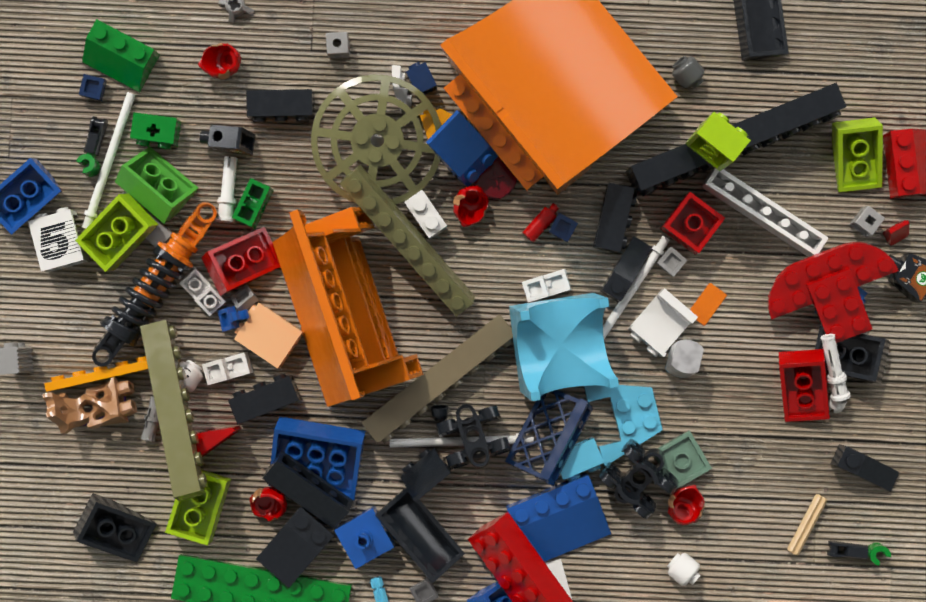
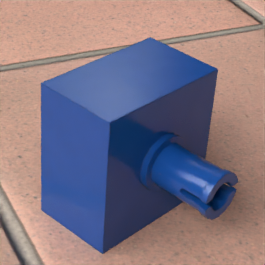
[334,506,396,569]

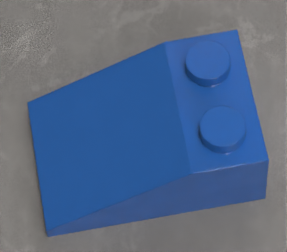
[426,110,498,187]

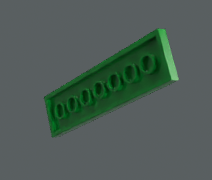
[171,554,352,602]

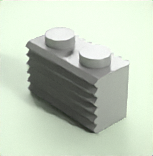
[0,342,34,375]

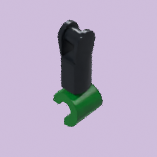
[76,116,108,177]
[827,540,891,566]

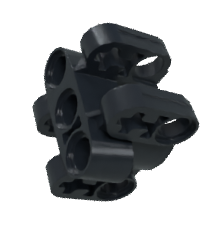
[436,404,511,470]
[599,439,679,520]

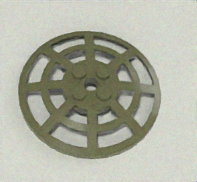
[311,74,441,205]

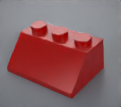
[883,128,926,199]

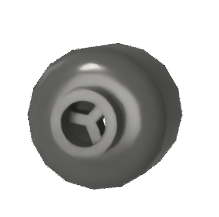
[672,56,705,89]

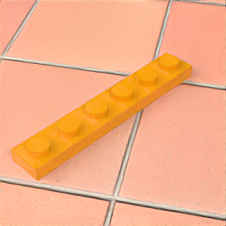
[44,356,180,392]

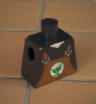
[199,125,255,156]
[888,253,926,303]

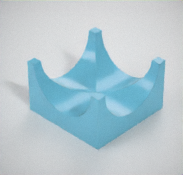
[509,293,619,401]

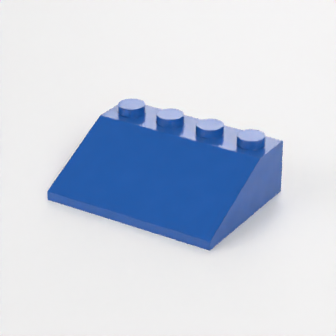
[268,417,366,500]
[506,473,611,562]

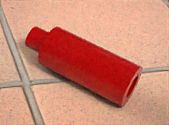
[522,203,559,243]

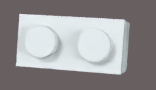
[404,190,447,240]

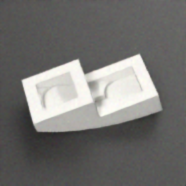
[522,269,572,303]
[202,352,253,385]

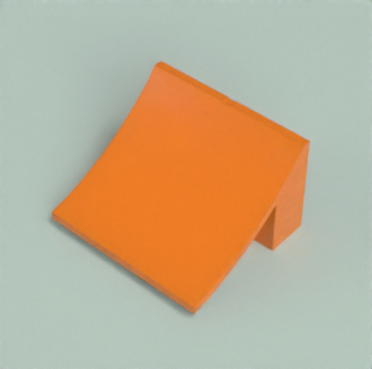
[440,0,678,195]
[273,207,424,407]

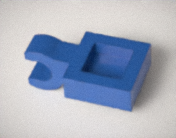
[218,306,249,332]

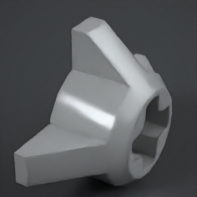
[218,0,255,23]

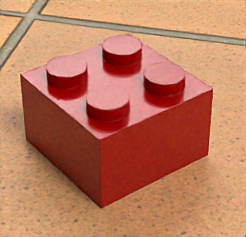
[660,192,725,255]

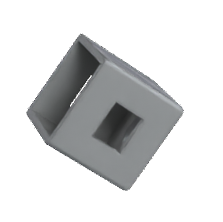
[326,32,350,59]
[849,206,885,237]

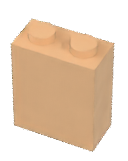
[234,303,304,369]

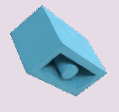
[560,437,604,481]

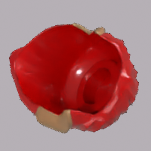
[198,43,242,80]
[453,185,489,227]
[668,485,705,526]
[249,487,287,522]

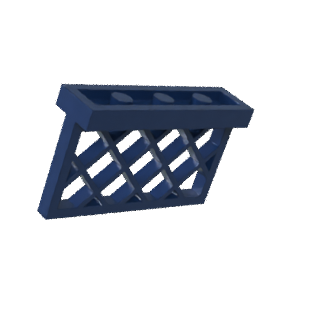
[505,390,593,486]

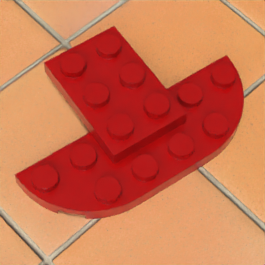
[767,242,899,343]

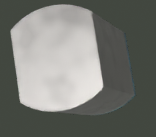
[665,340,704,378]

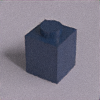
[406,62,437,99]

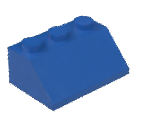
[0,158,62,235]

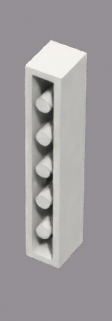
[701,168,828,257]

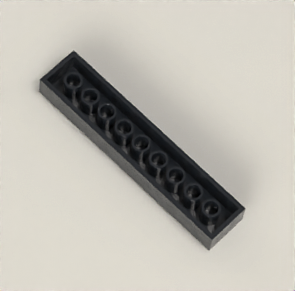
[626,82,847,197]

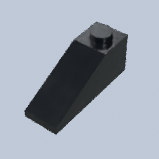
[600,236,652,302]
[830,444,900,492]

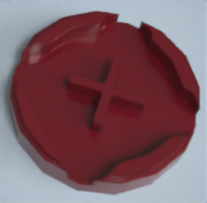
[474,156,517,199]

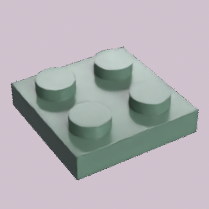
[654,430,712,490]

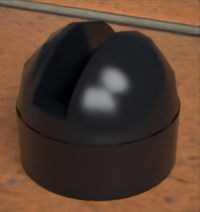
[431,405,449,422]

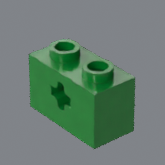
[130,112,181,150]
[232,178,274,229]

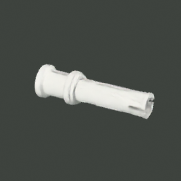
[215,156,238,224]
[820,334,851,401]

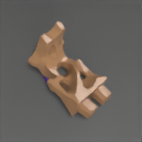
[43,377,137,435]

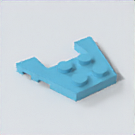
[584,385,663,466]

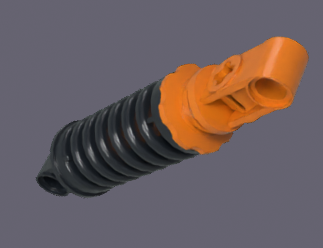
[92,202,217,367]

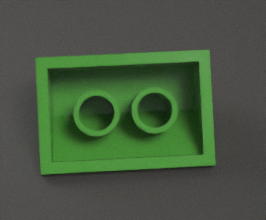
[115,146,199,224]

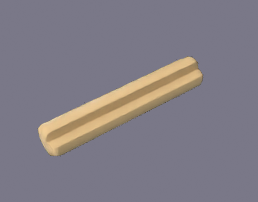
[787,494,827,556]

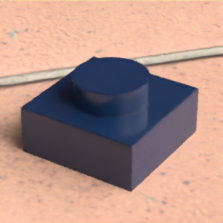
[79,74,107,101]
[548,213,578,243]

